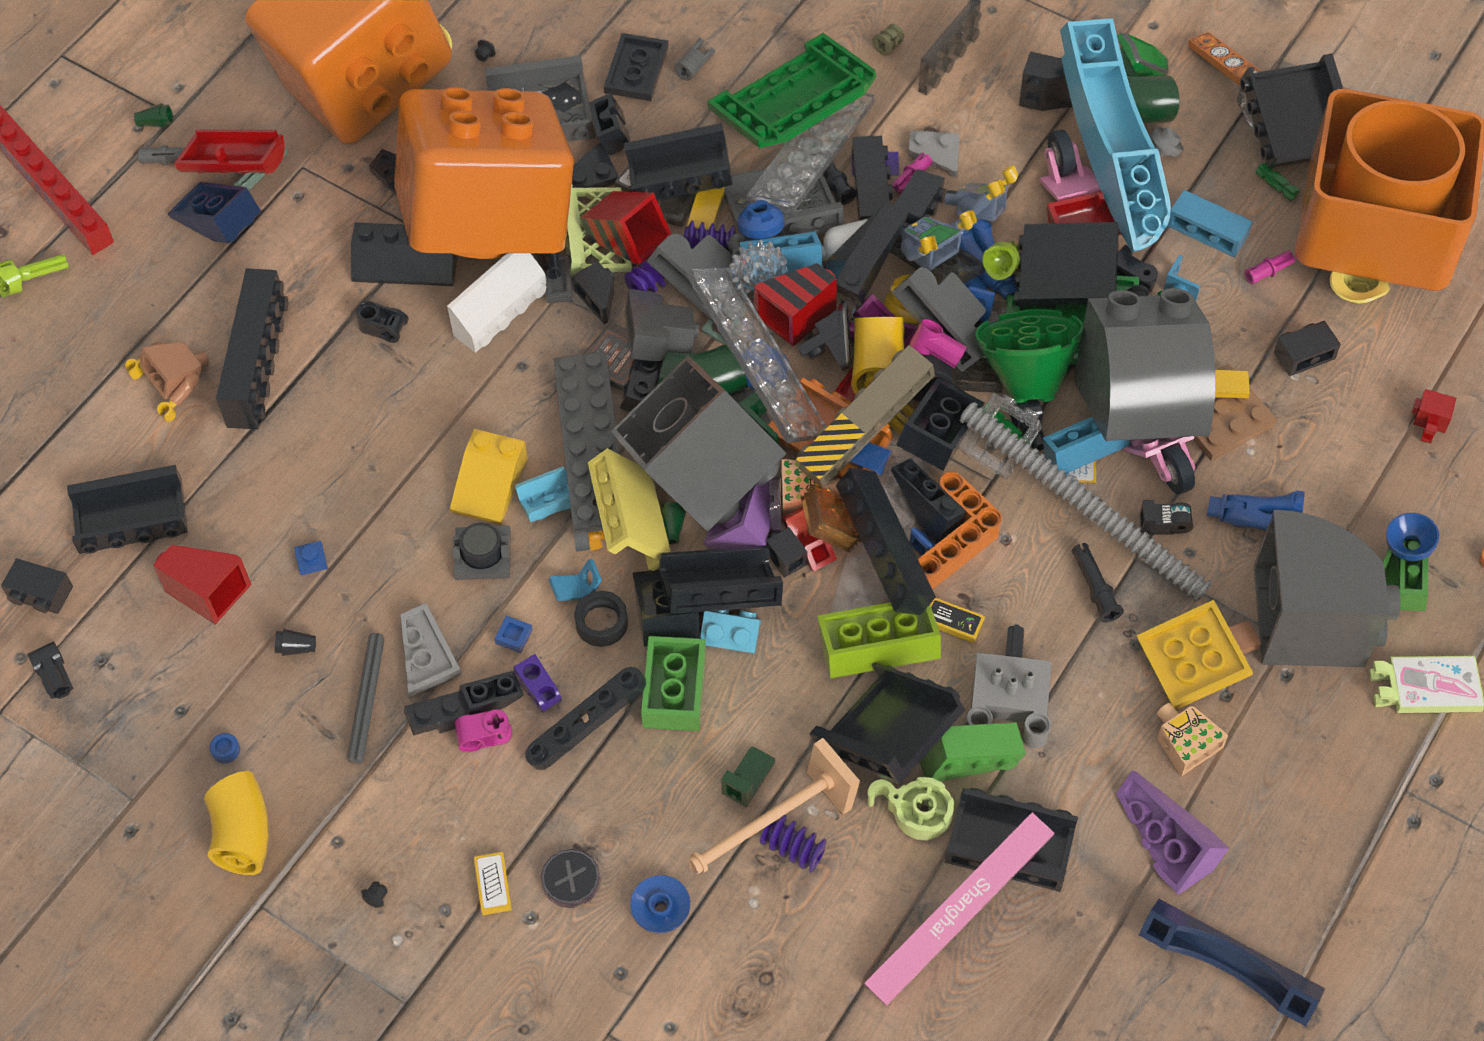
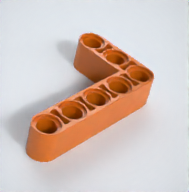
[918,472,1002,590]

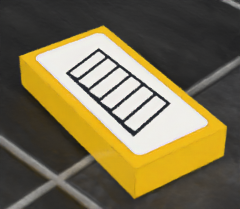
[474,852,512,916]

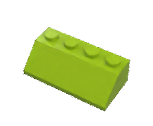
[817,602,941,679]

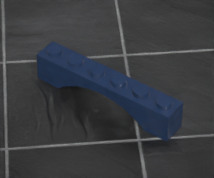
[1139,899,1325,1027]

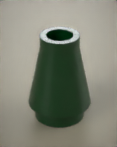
[134,103,173,128]
[660,502,686,544]

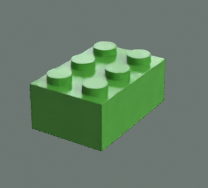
[641,636,706,731]

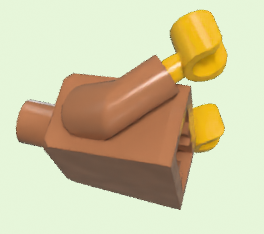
[125,342,209,422]

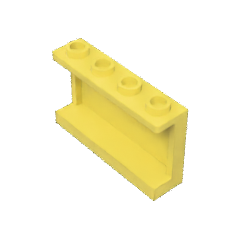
[588,448,671,571]

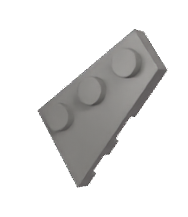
[400,603,461,698]

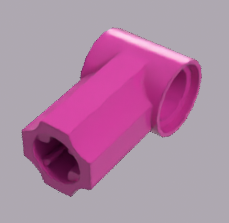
[910,319,967,368]

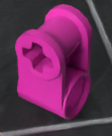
[455,709,513,752]

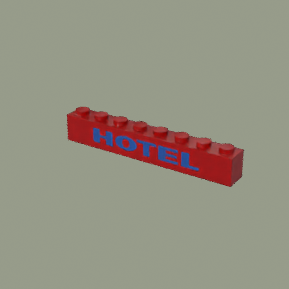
[0,105,114,255]

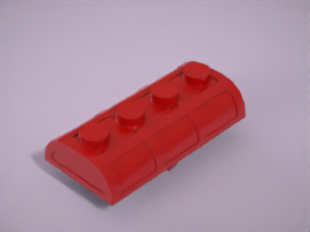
[174,130,285,174]
[1047,191,1122,236]

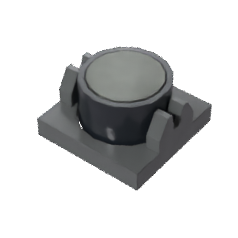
[452,522,511,580]

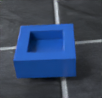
[294,541,328,575]
[494,616,533,653]

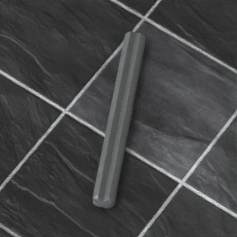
[347,633,384,764]

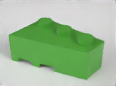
[1383,539,1428,611]
[920,723,1026,782]

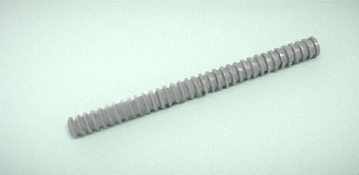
[960,402,1211,601]

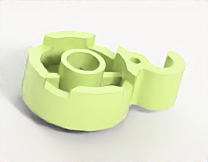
[867,777,954,840]

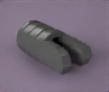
[674,38,715,81]

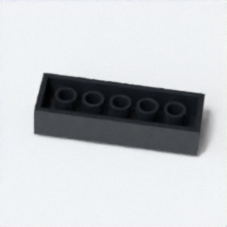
[216,268,289,430]

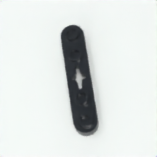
[525,667,646,770]

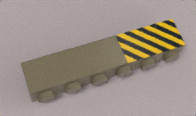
[796,345,935,489]

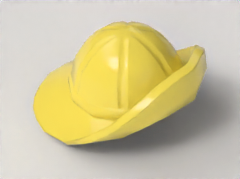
[1330,271,1390,304]

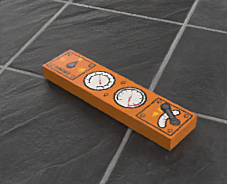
[1188,32,1262,86]

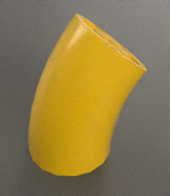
[851,317,904,394]
[203,771,269,875]

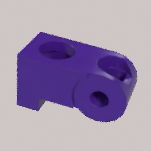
[513,654,562,713]

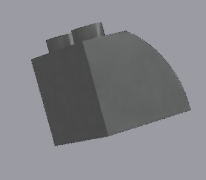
[1074,288,1215,441]
[611,355,787,532]
[1254,510,1401,667]

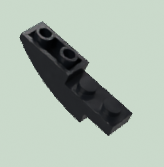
[404,671,523,736]

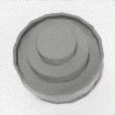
[1150,126,1184,157]

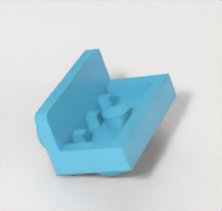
[515,466,571,523]
[700,610,762,653]

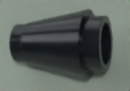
[275,628,316,656]

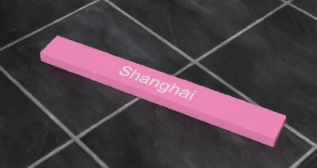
[864,813,1054,1006]

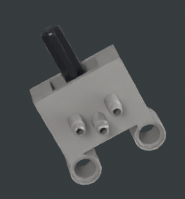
[965,624,1051,748]

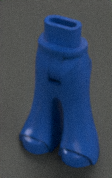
[958,219,1019,300]
[1207,490,1305,531]

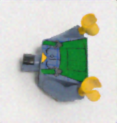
[945,165,1018,221]
[899,210,977,270]

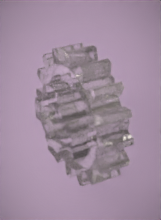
[730,240,788,295]

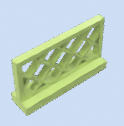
[565,186,632,278]

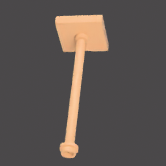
[687,738,860,875]

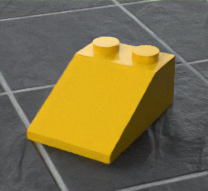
[450,429,528,525]

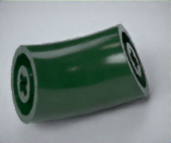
[1127,75,1180,123]
[658,345,748,396]

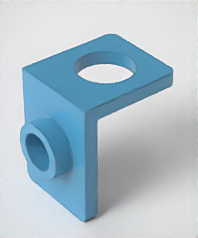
[1164,255,1200,301]
[549,559,602,601]

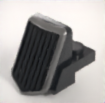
[798,300,853,371]

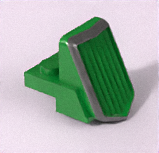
[1117,33,1169,76]

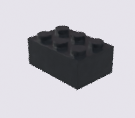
[896,377,985,471]

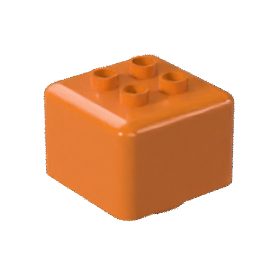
[245,0,452,144]
[394,87,574,259]
[1295,89,1484,291]

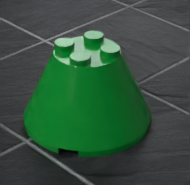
[975,309,1084,403]

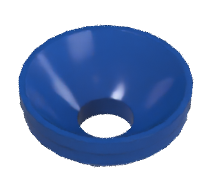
[737,200,785,239]
[1386,513,1439,561]

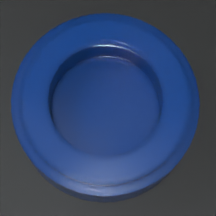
[209,733,240,763]

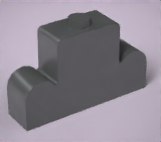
[647,234,748,331]
[892,267,986,372]
[625,289,699,361]

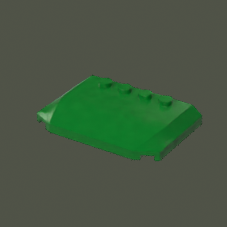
[707,33,876,148]

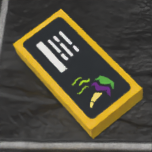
[930,598,985,644]

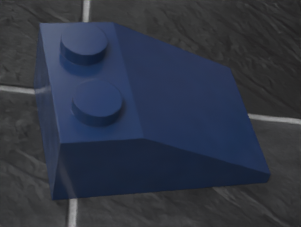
[167,182,261,243]

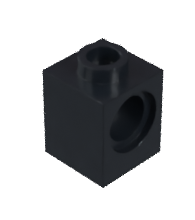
[766,527,808,578]

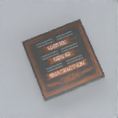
[588,328,633,392]

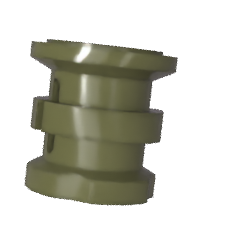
[872,24,905,56]

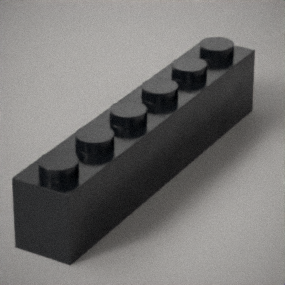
[836,467,936,615]

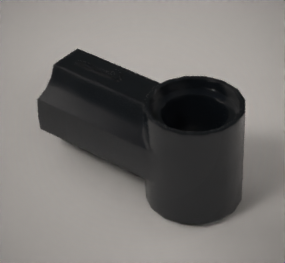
[27,641,74,699]

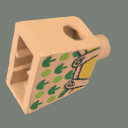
[781,459,840,517]
[1157,703,1228,776]

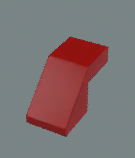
[782,506,837,572]

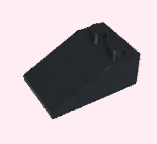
[1019,51,1073,111]
[632,570,700,647]

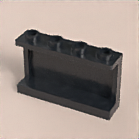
[624,123,733,200]
[67,465,188,554]
[659,546,783,614]
[945,788,1078,892]

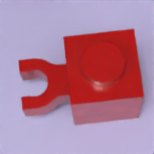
[1411,389,1457,443]

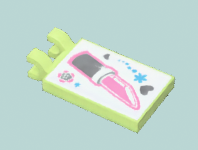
[1369,656,1484,713]

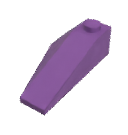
[704,481,771,549]
[1116,771,1229,894]

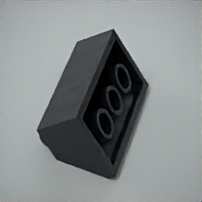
[351,222,458,286]

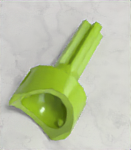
[982,240,1020,280]
[0,254,69,297]

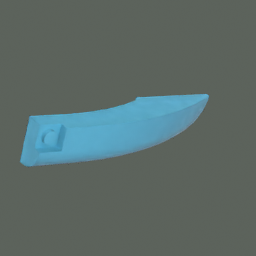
[1060,18,1171,252]

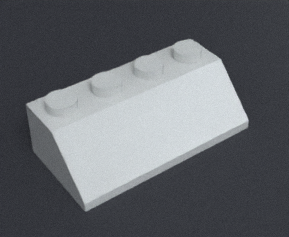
[447,253,546,353]

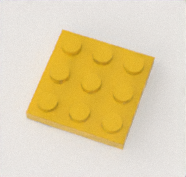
[1136,600,1253,710]

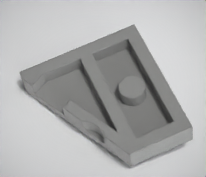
[908,130,960,177]

